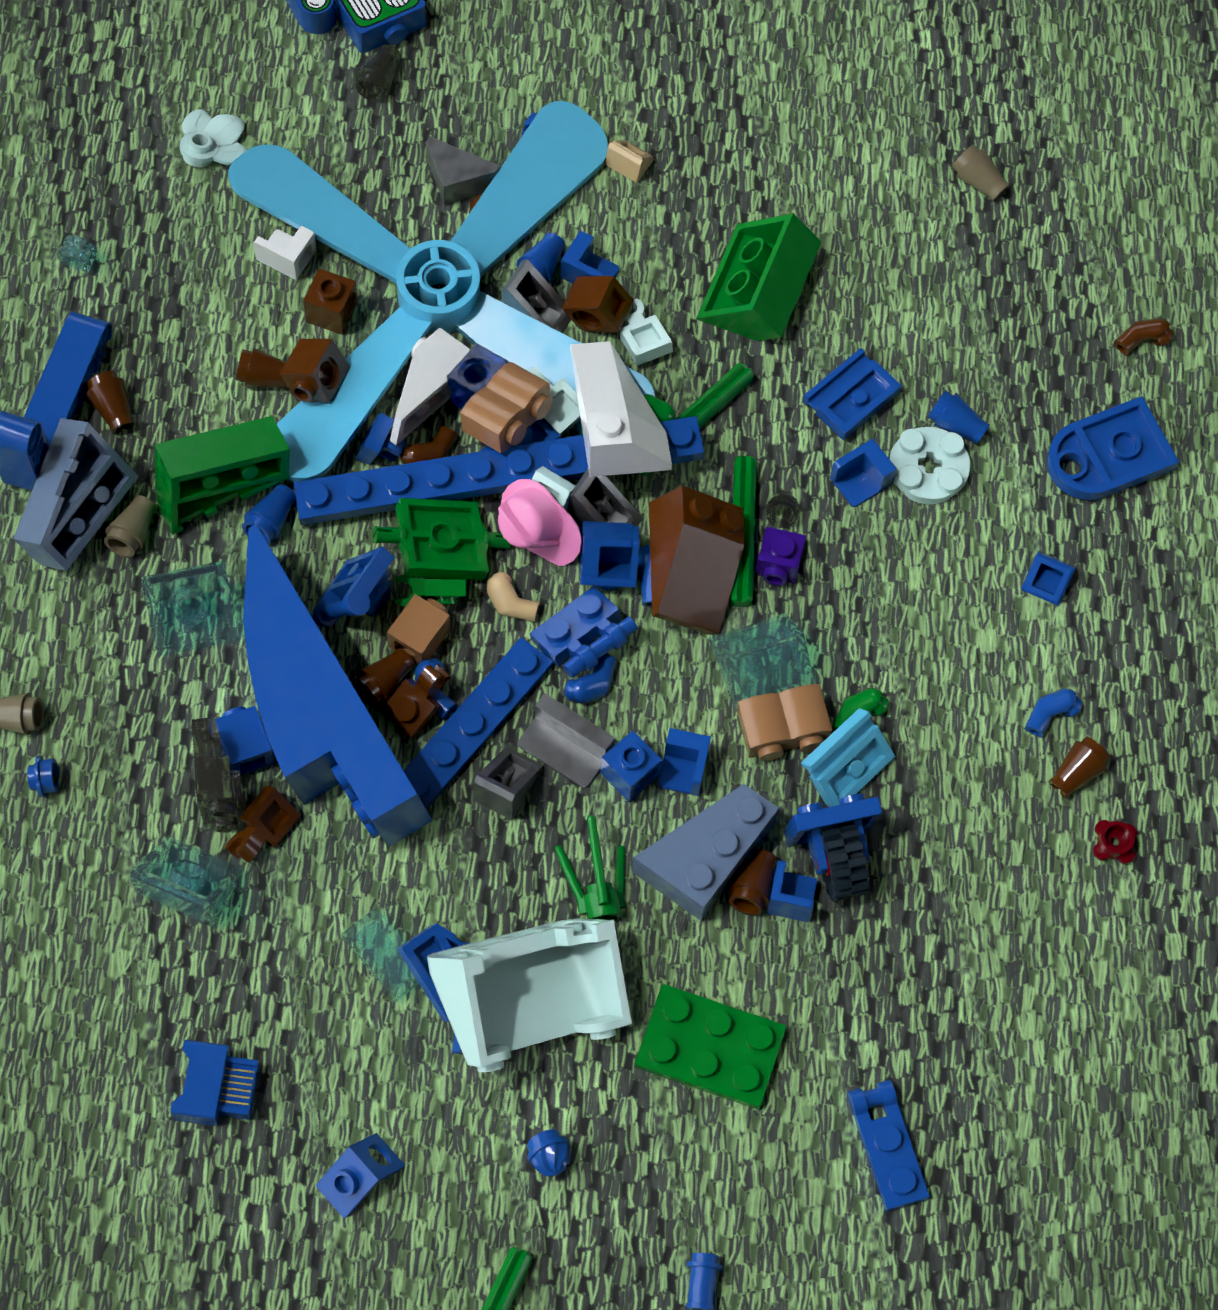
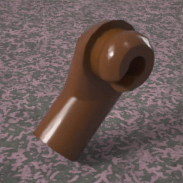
[1113,318,1174,356]
[400,426,458,464]

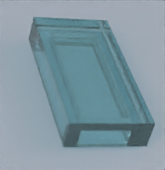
[342,908,419,1002]

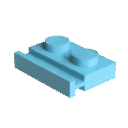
[801,708,896,807]

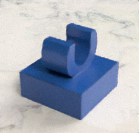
[354,412,406,465]

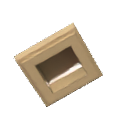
[605,140,654,183]

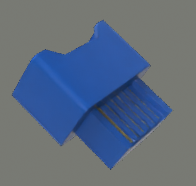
[170,1040,260,1126]

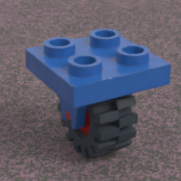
[783,793,882,902]

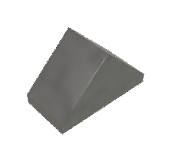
[426,136,500,205]
[502,259,571,333]
[568,469,643,526]
[474,747,543,820]

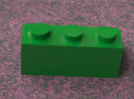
[696,213,821,341]

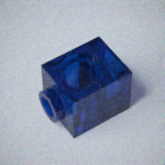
[447,343,509,409]

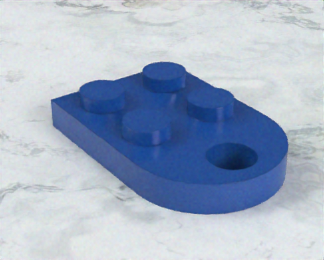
[1047,396,1179,500]

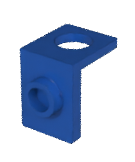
[580,526,639,590]
[316,1133,405,1218]

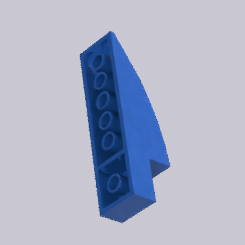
[243,524,432,847]

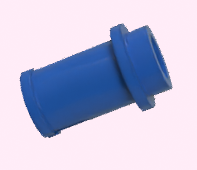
[686,1253,723,1310]

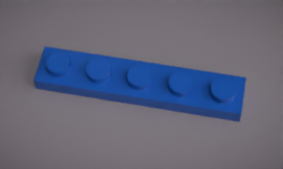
[403,637,553,810]

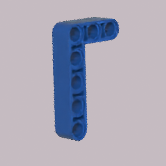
[0,312,113,491]

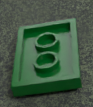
[634,983,787,1110]

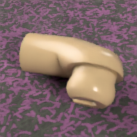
[487,572,539,622]

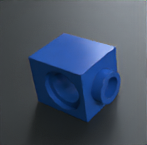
[215,705,274,778]
[600,730,662,802]

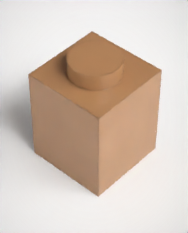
[387,594,451,665]

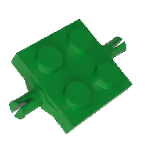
[372,498,511,580]

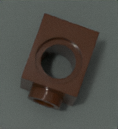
[303,268,358,335]
[562,276,634,332]
[280,339,350,402]

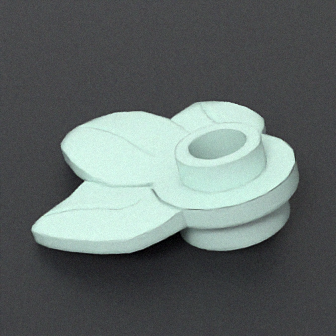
[179,109,247,168]

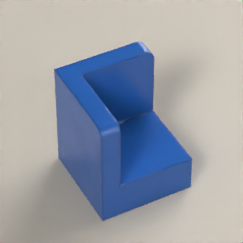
[561,230,619,284]
[830,439,897,507]
[580,521,633,576]
[658,728,711,796]
[766,860,817,922]

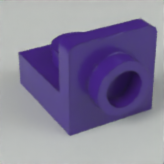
[755,527,806,586]

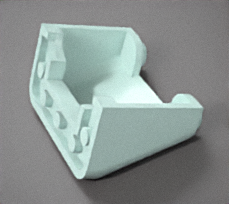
[427,919,632,1072]

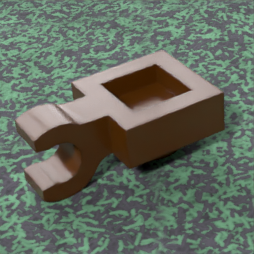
[381,664,450,738]
[225,785,301,863]

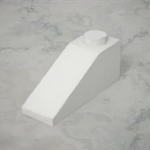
[390,328,477,445]

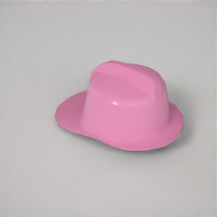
[498,479,582,566]

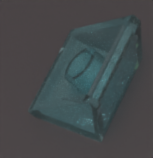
[141,561,240,657]
[708,613,814,711]
[130,836,244,928]

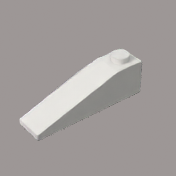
[570,341,672,477]

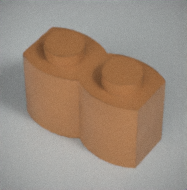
[460,362,552,453]
[736,684,832,761]

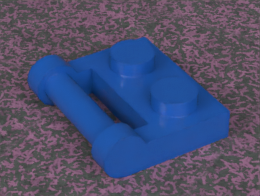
[312,546,394,627]

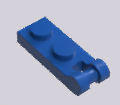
[847,1079,930,1212]

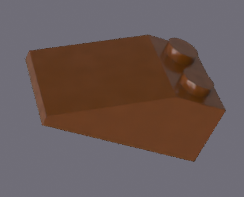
[649,485,744,635]

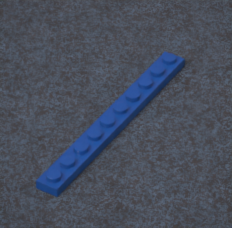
[293,416,704,526]

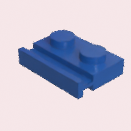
[803,348,902,441]

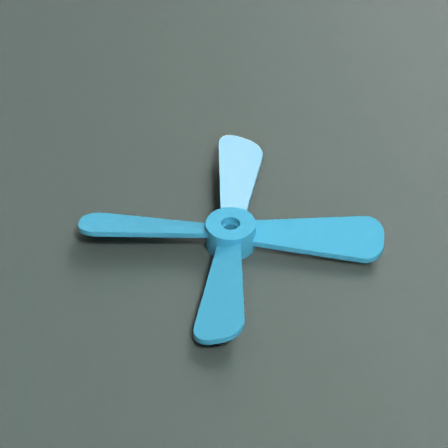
[228,101,655,482]

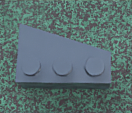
[13,418,139,571]
[632,784,779,921]

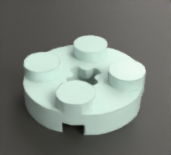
[889,427,970,504]

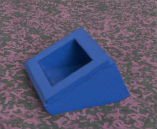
[1021,551,1076,606]

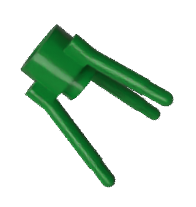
[555,815,626,920]

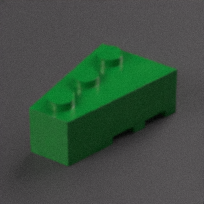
[155,416,290,535]

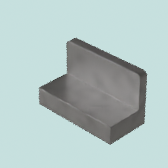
[517,693,615,788]

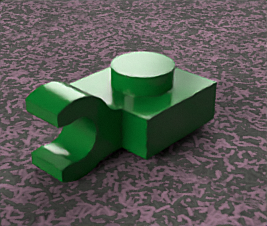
[395,574,467,607]

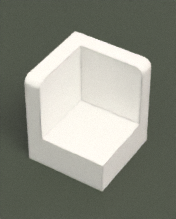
[253,226,317,280]

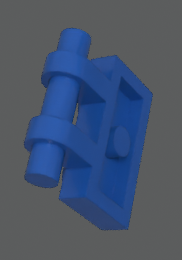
[529,586,638,678]

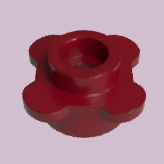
[1093,820,1137,864]

